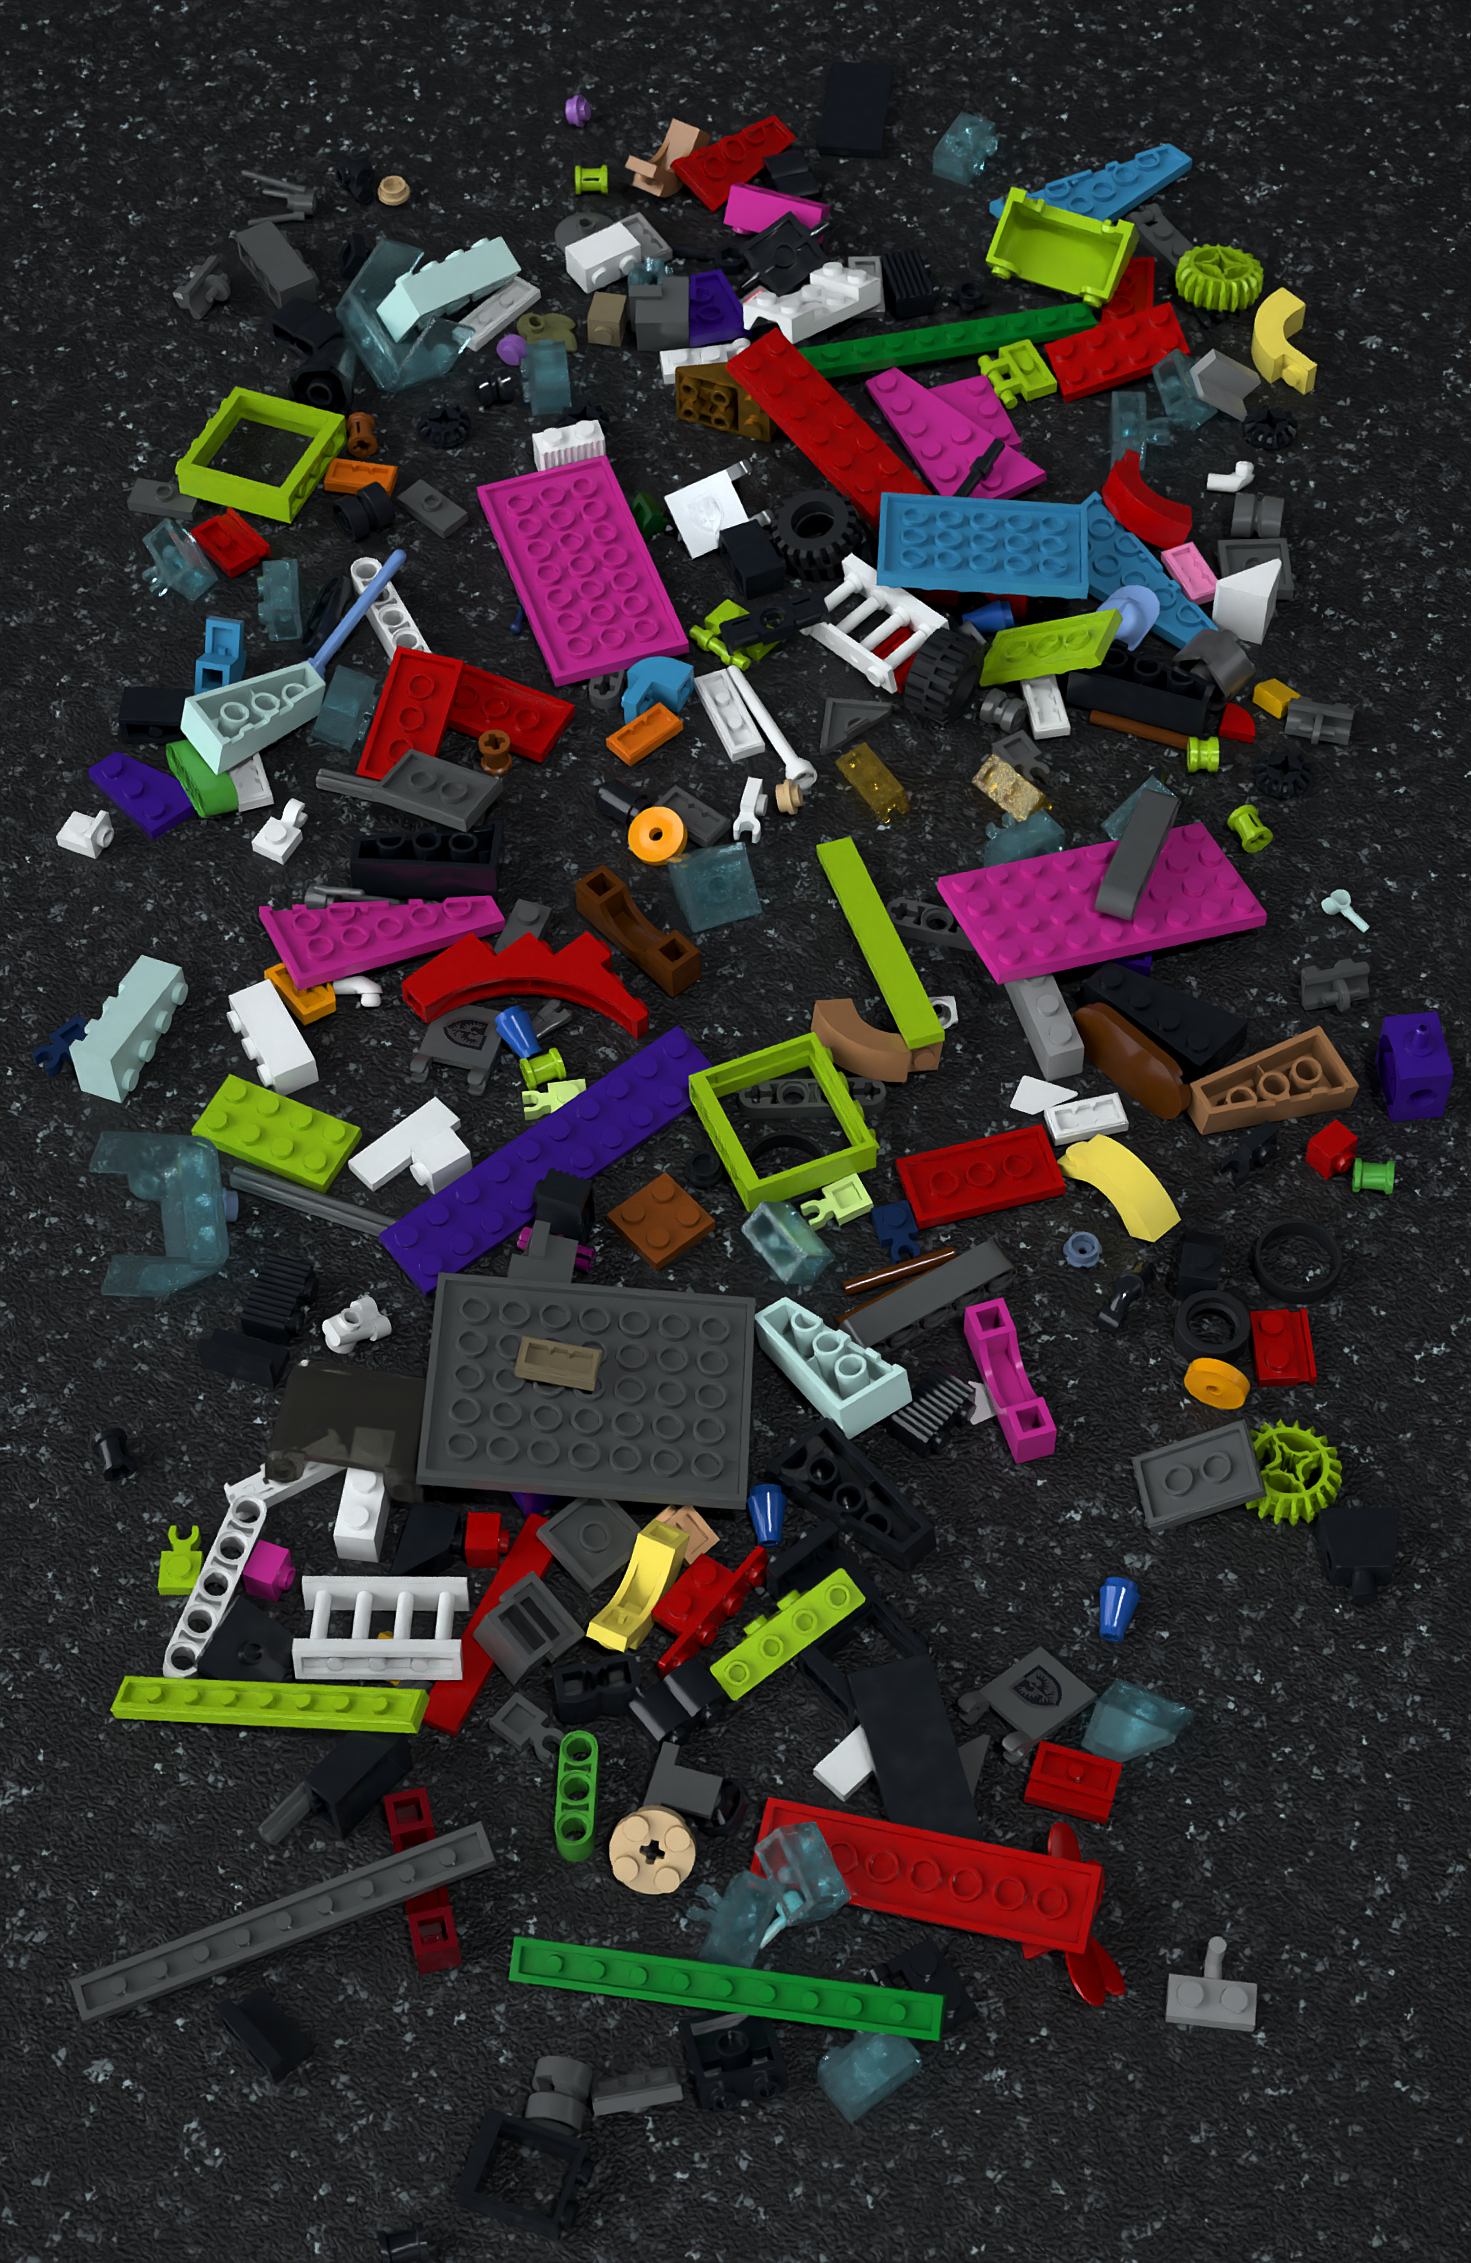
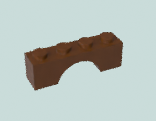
[575,864,701,998]

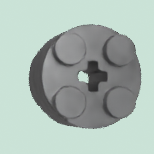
[1170,629,1256,711]

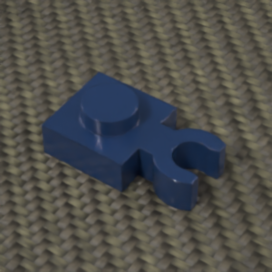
[32,1014,88,1077]
[870,1200,920,1265]

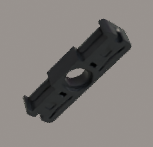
[719,591,831,656]

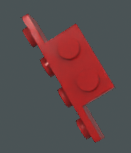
[651,1545,768,1681]

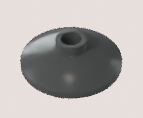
[555,212,614,254]

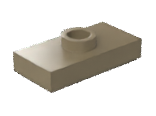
[514,1336,603,1391]

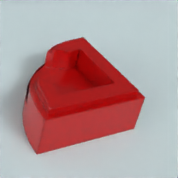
[1219,702,1255,744]

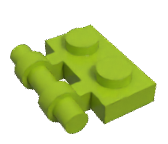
[978,339,1057,409]
[689,599,780,671]

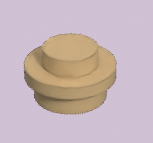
[378,176,410,206]
[776,779,803,815]

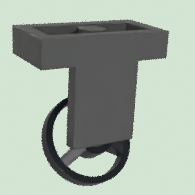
[642,1741,749,1835]

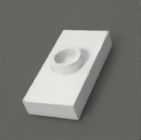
[1020,674,1070,740]
[226,752,274,812]
[1044,1092,1129,1146]

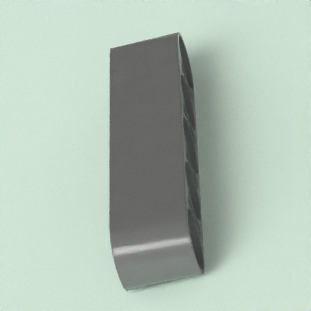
[1095,788,1180,921]
[836,1240,1018,1357]

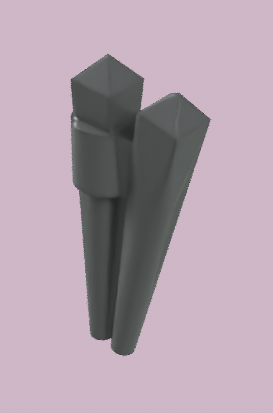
[509,999,573,1054]

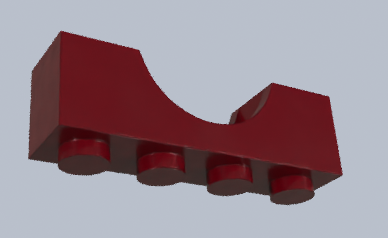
[383,1787,463,1975]

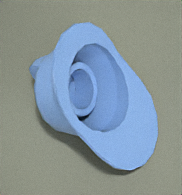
[1096,585,1160,651]

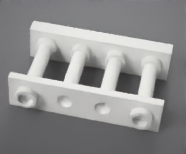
[799,553,950,694]
[292,1576,470,1680]

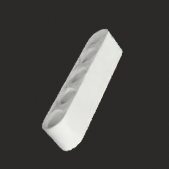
[351,557,431,661]
[162,1493,267,1679]

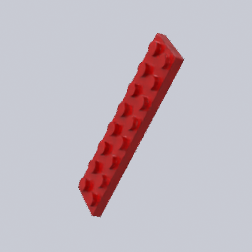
[725,327,933,533]
[748,1797,1104,1957]

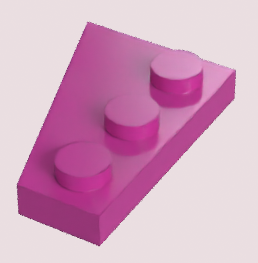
[927,374,1022,452]

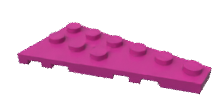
[865,367,1047,500]
[259,896,505,990]

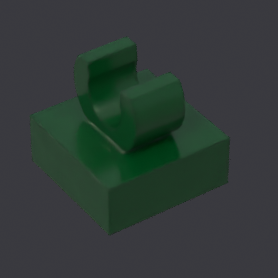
[630,492,670,541]

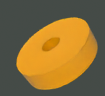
[628,807,688,866]
[1184,1358,1250,1410]

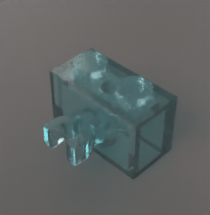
[520,340,571,416]
[1109,392,1170,470]
[141,517,218,601]
[984,809,1065,868]
[686,1869,784,1968]
[818,2030,921,2124]

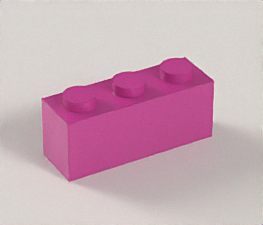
[723,182,831,245]

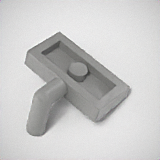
[1165,1936,1257,2032]

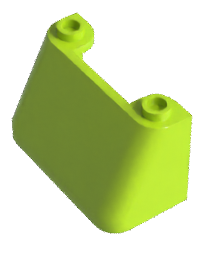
[985,186,1140,308]

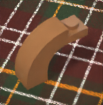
[625,118,712,197]
[811,998,943,1082]

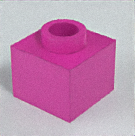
[242,1539,296,1603]

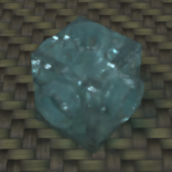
[628,257,676,288]

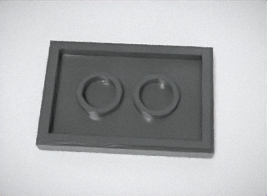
[372,749,503,832]
[1131,1419,1267,1534]

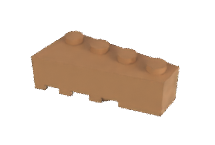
[1186,1026,1359,1135]

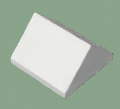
[1211,558,1282,644]

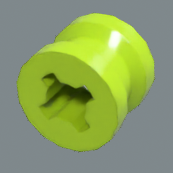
[1187,737,1219,773]

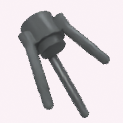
[242,170,317,226]
[304,883,400,909]

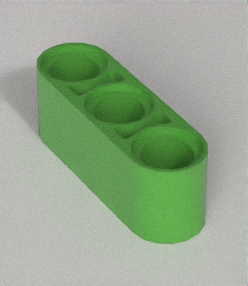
[166,739,239,818]
[555,1730,600,1862]

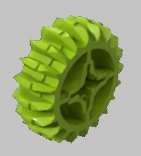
[1175,244,1264,313]
[1245,1419,1342,1526]

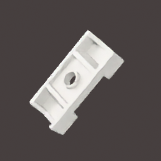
[743,262,881,344]

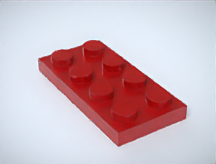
[1044,302,1192,403]
[356,646,466,781]
[447,664,575,763]
[895,1124,1066,1230]

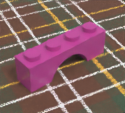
[964,1297,1057,1464]

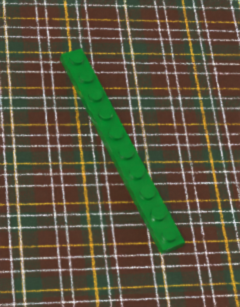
[797,302,1097,379]
[509,1936,946,2041]

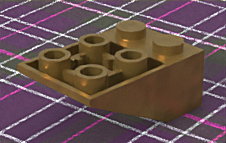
[675,362,778,443]

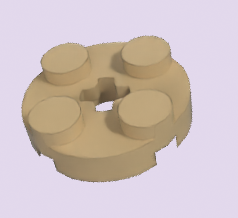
[609,1805,696,1894]

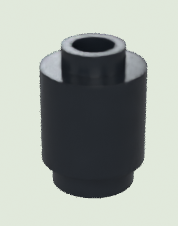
[597,778,652,826]

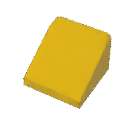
[1252,678,1301,720]

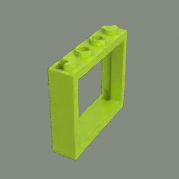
[175,387,347,524]
[689,1031,880,1213]

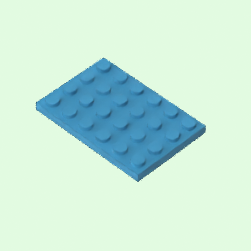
[876,492,1089,599]

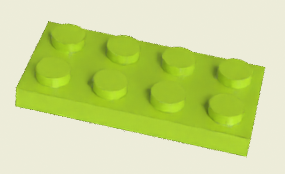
[979,608,1123,687]
[191,1074,362,1194]

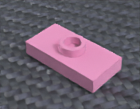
[1161,542,1218,605]

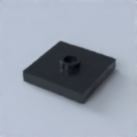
[192,1595,298,1683]

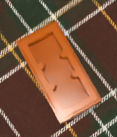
[324,458,398,498]
[606,702,683,767]

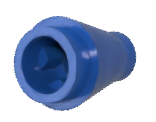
[962,599,1015,633]
[494,1005,543,1060]
[746,1484,787,1547]
[1099,1577,1141,1642]

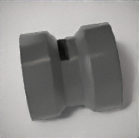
[979,688,1028,734]

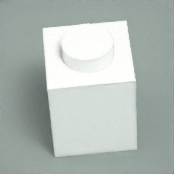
[410,1126,472,1195]

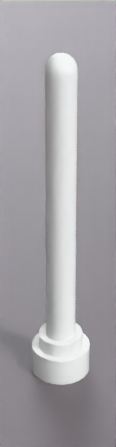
[727,665,817,790]

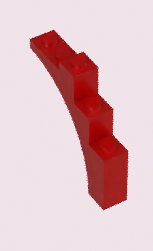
[402,931,649,1040]

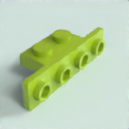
[710,1568,865,1701]

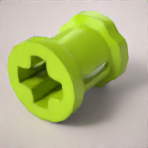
[575,165,608,195]
[1227,805,1273,853]
[519,1047,567,1091]

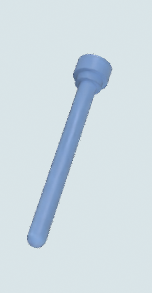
[301,549,406,680]

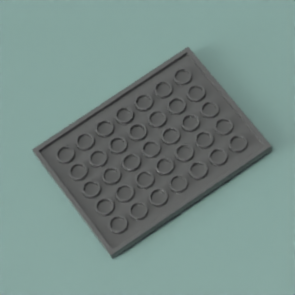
[416,1272,756,1510]

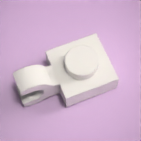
[733,777,768,843]
[251,798,308,865]

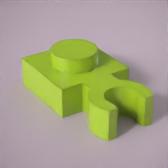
[158,1525,204,1595]

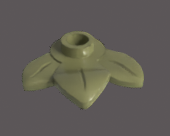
[517,313,577,362]

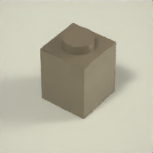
[587,291,628,347]

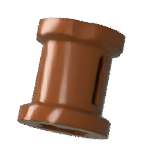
[345,412,378,458]
[478,729,513,777]

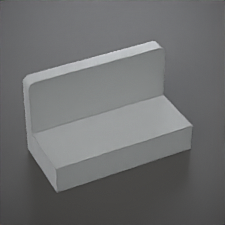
[1190,349,1261,422]

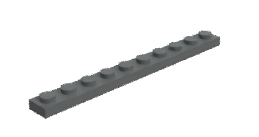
[70,1821,497,2025]

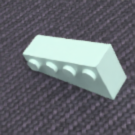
[376,236,521,343]
[180,661,326,776]
[69,955,188,1104]
[754,1297,913,1439]

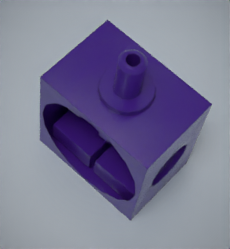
[1375,1011,1454,1122]

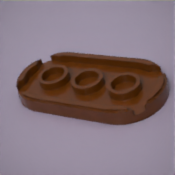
[1073,1002,1191,1119]

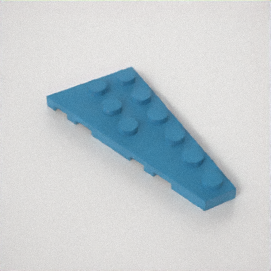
[989,143,1192,222]
[1081,491,1219,649]

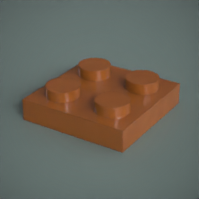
[606,1172,716,1272]

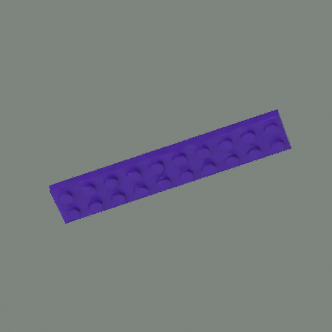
[379,1025,713,1298]

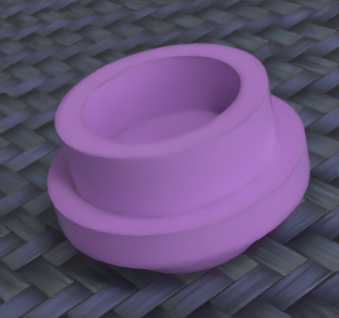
[566,95,591,127]
[497,334,529,366]

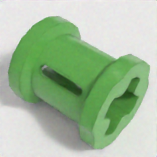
[1352,1158,1395,1195]

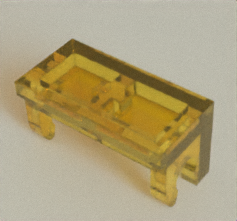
[835,742,910,823]
[971,753,1052,830]

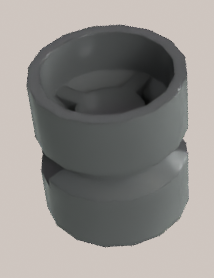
[1230,493,1284,539]
[524,2056,594,2137]

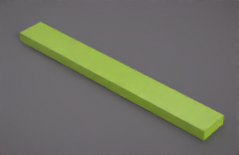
[816,837,945,1050]
[110,1676,430,1734]

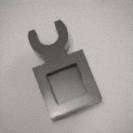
[992,730,1050,791]
[489,1692,565,1764]

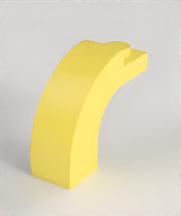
[1251,287,1317,395]
[1057,1134,1181,1242]
[586,1519,691,1652]

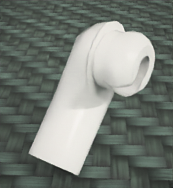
[1207,461,1254,493]
[333,976,383,1007]

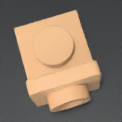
[654,1504,720,1568]

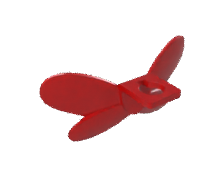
[1022,1822,1126,2007]

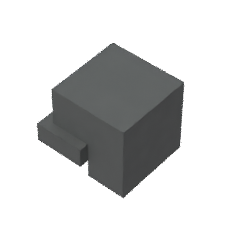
[629,277,690,351]
[507,1220,579,1283]
[472,1570,586,1686]

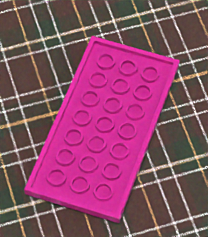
[477,454,689,687]
[937,822,1268,984]

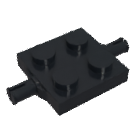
[736,210,832,298]

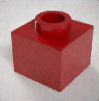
[1305,1119,1358,1180]
[465,1512,510,1569]

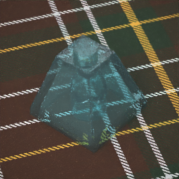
[666,842,762,933]
[1081,1678,1194,1763]

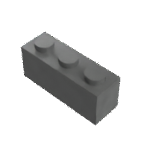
[236,220,319,309]

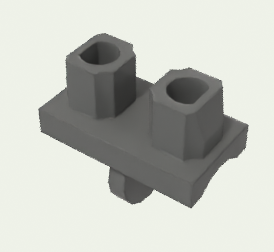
[173,256,231,319]
[1284,696,1354,745]
[1301,958,1370,1012]

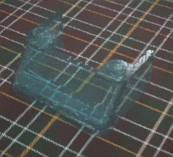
[336,237,476,393]
[89,1131,229,1297]

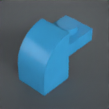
[195,616,247,694]
[621,656,694,724]

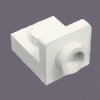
[56,810,114,859]

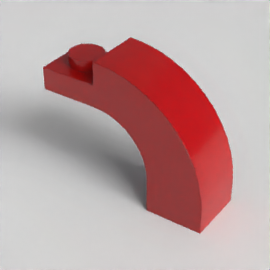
[1101,449,1192,550]

